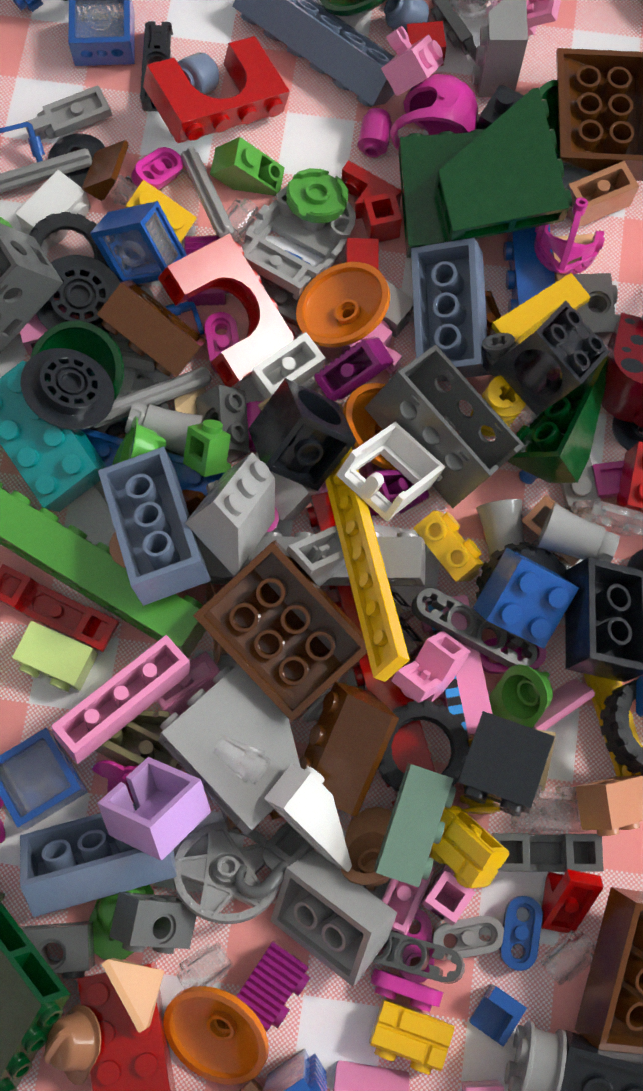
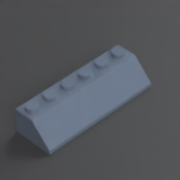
[232,0,395,107]

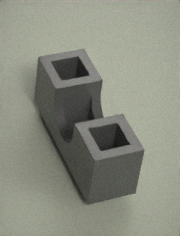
[490,833,604,872]

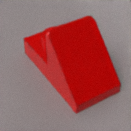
[341,160,401,219]
[541,869,604,935]

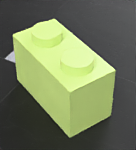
[12,621,98,692]

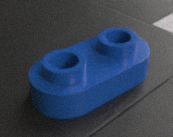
[499,896,543,971]

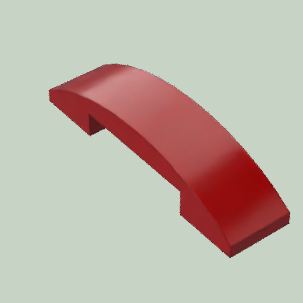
[0,564,120,652]

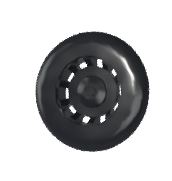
[36,255,120,333]
[21,348,115,430]

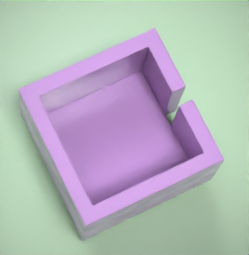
[97,757,211,861]

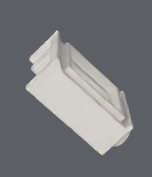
[336,422,445,522]

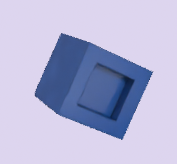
[469,984,527,1047]

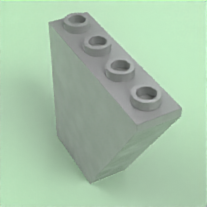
[158,665,301,836]

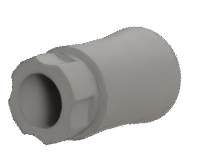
[125,402,203,457]
[476,499,524,560]
[537,503,620,563]

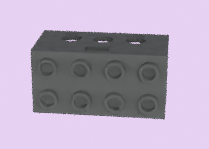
[0,223,63,353]
[364,345,525,509]

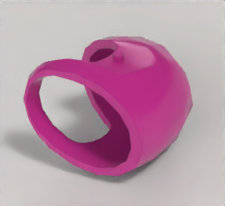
[390,74,479,151]

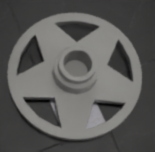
[173,822,280,924]

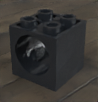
[493,300,610,416]
[248,378,356,491]
[458,711,555,817]

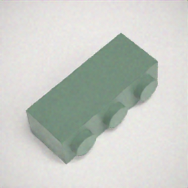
[374,763,456,887]

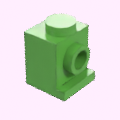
[183,419,231,477]

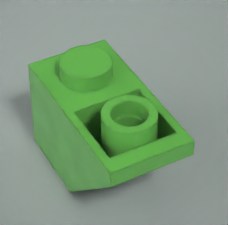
[210,137,285,196]

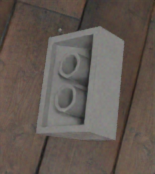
[472,0,528,97]
[185,452,275,575]
[270,850,397,987]

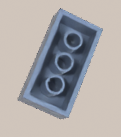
[411,238,490,382]
[98,447,211,606]
[20,803,177,917]

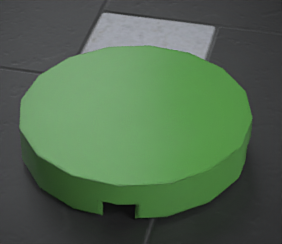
[286,168,349,223]

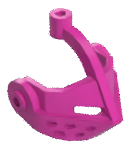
[534,197,605,275]

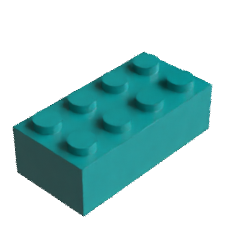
[0,360,107,512]

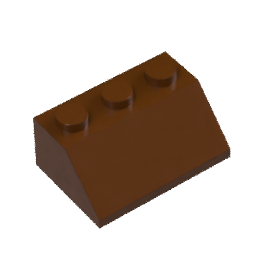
[97,280,207,377]
[299,681,399,817]

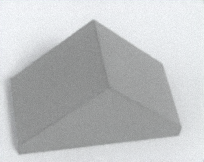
[286,525,345,587]

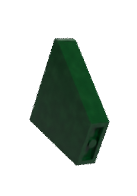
[436,87,572,242]
[398,129,484,258]
[0,901,71,1091]

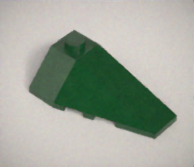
[507,356,609,483]

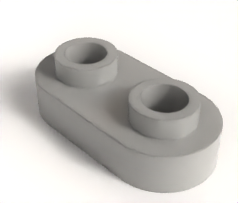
[432,915,504,960]

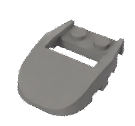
[242,186,356,300]

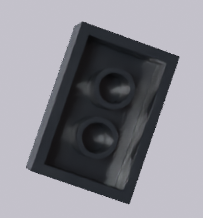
[565,557,643,682]

